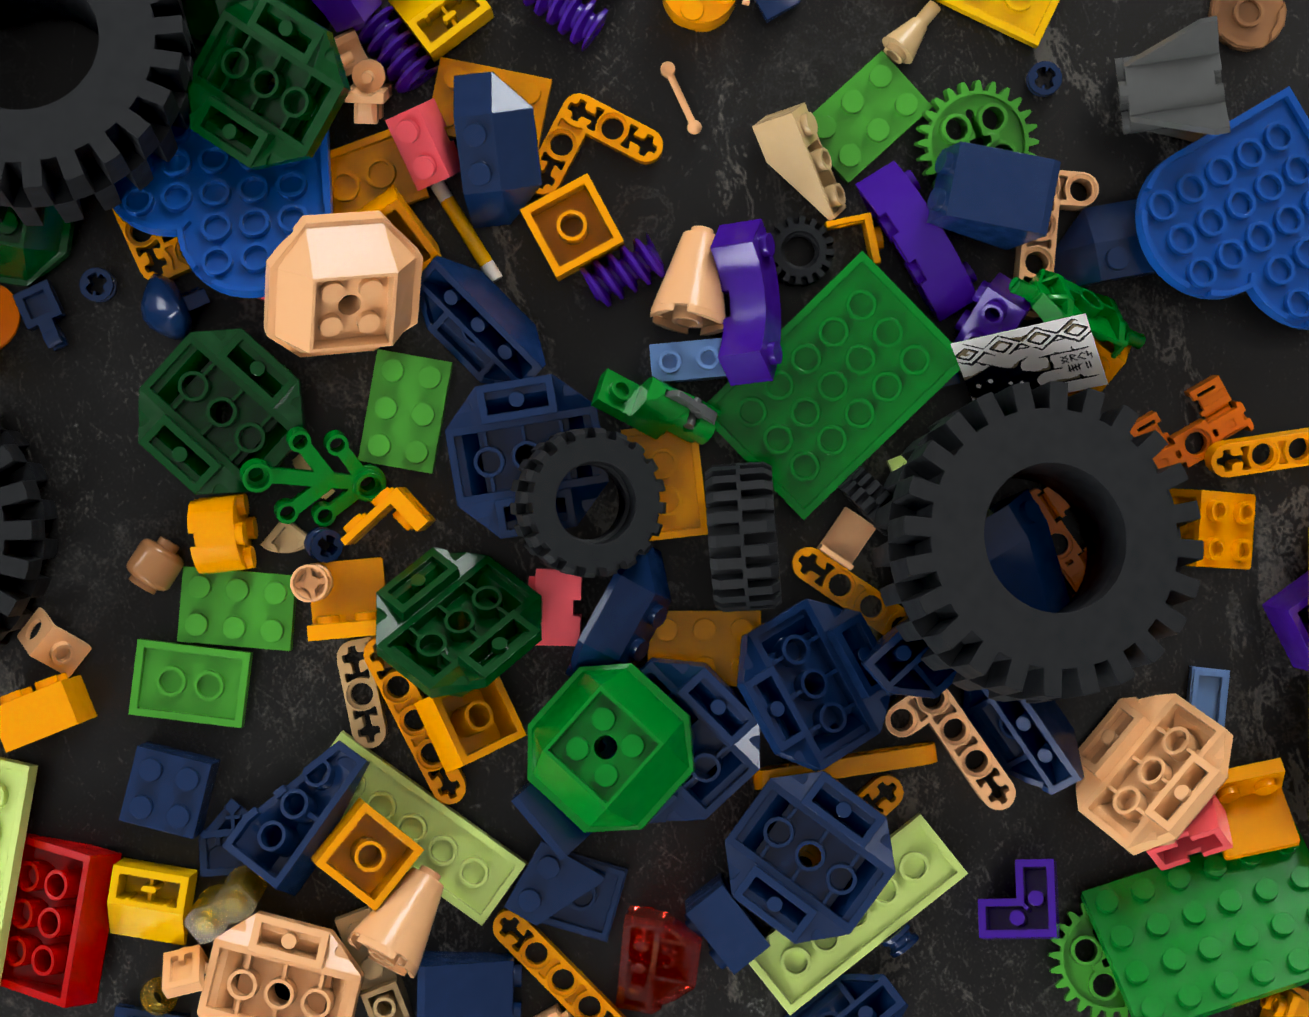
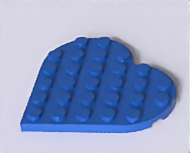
[113,84,333,298]
[1135,86,1309,330]

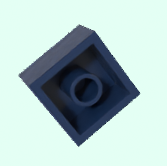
[119,741,220,839]
[684,873,771,975]

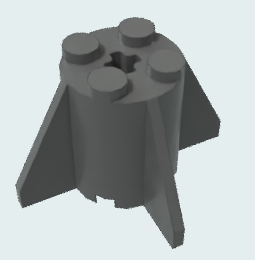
[1115,16,1231,142]

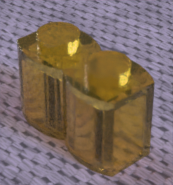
[183,865,268,944]

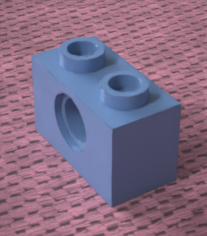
[649,338,727,384]

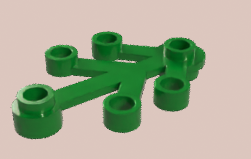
[240,426,386,527]

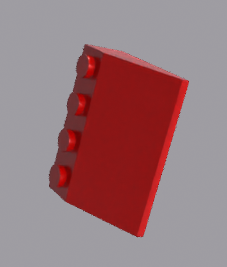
[0,833,122,1008]

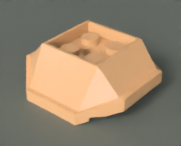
[264,210,423,357]
[1076,693,1233,856]
[197,911,365,1017]

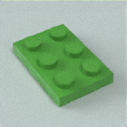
[812,51,933,185]
[358,349,453,474]
[177,566,297,651]
[128,638,253,728]

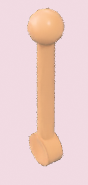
[660,61,702,135]

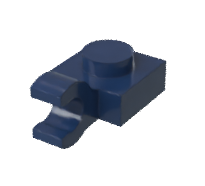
[12,279,69,352]

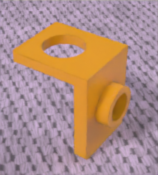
[824,212,884,266]

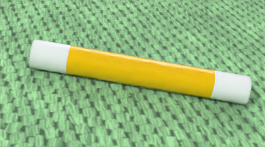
[431,180,503,283]

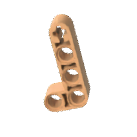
[1013,170,1099,321]
[883,689,1016,810]

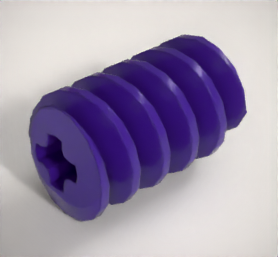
[523,0,609,52]
[358,5,438,93]
[579,233,665,307]

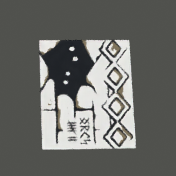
[951,313,1108,401]

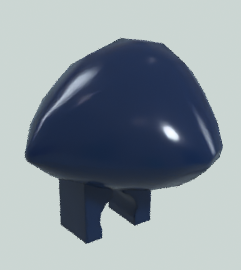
[141,274,210,340]

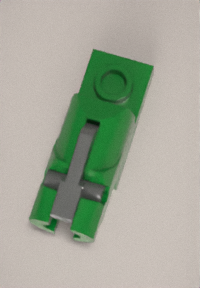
[591,369,720,445]

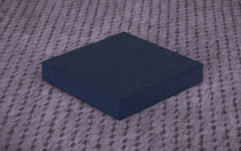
[542,851,629,942]

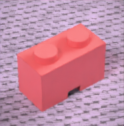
[385,98,460,191]
[528,568,583,646]
[1146,795,1233,871]

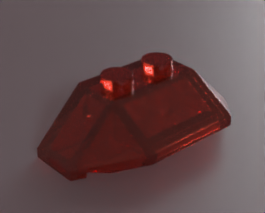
[616,905,702,1014]

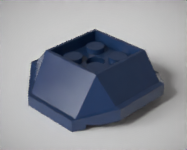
[445,374,609,539]
[737,599,893,772]
[599,657,761,823]
[725,770,896,944]

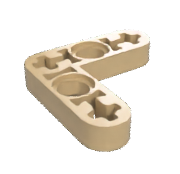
[337,635,391,748]

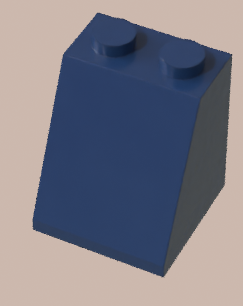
[927,141,1061,250]
[511,781,593,861]
[417,951,523,1017]

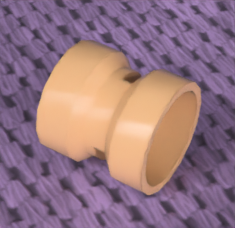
[290,564,334,602]

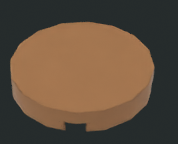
[1208,0,1287,52]

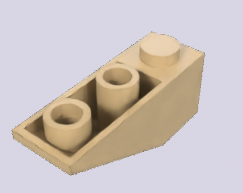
[752,102,847,221]

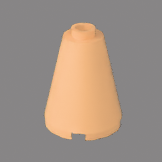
[650,226,726,336]
[347,865,444,979]

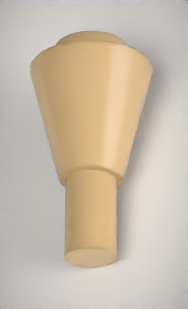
[882,0,941,64]

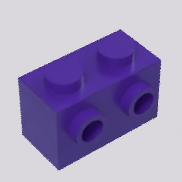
[953,272,1032,343]

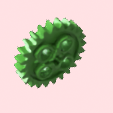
[914,80,1039,189]
[1048,902,1128,1017]

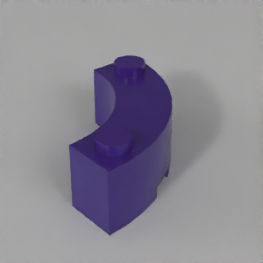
[855,161,977,321]
[710,219,783,386]

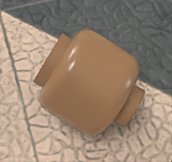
[126,536,184,595]

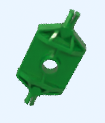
[1009,268,1146,359]

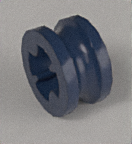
[1026,61,1062,97]
[79,267,117,303]
[304,526,343,563]
[881,922,919,958]

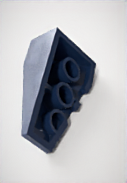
[984,489,1070,613]
[222,741,370,896]

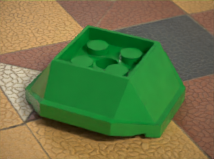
[527,663,695,833]

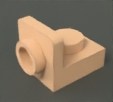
[162,944,209,999]

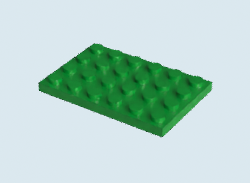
[707,251,960,520]
[1081,823,1309,1017]

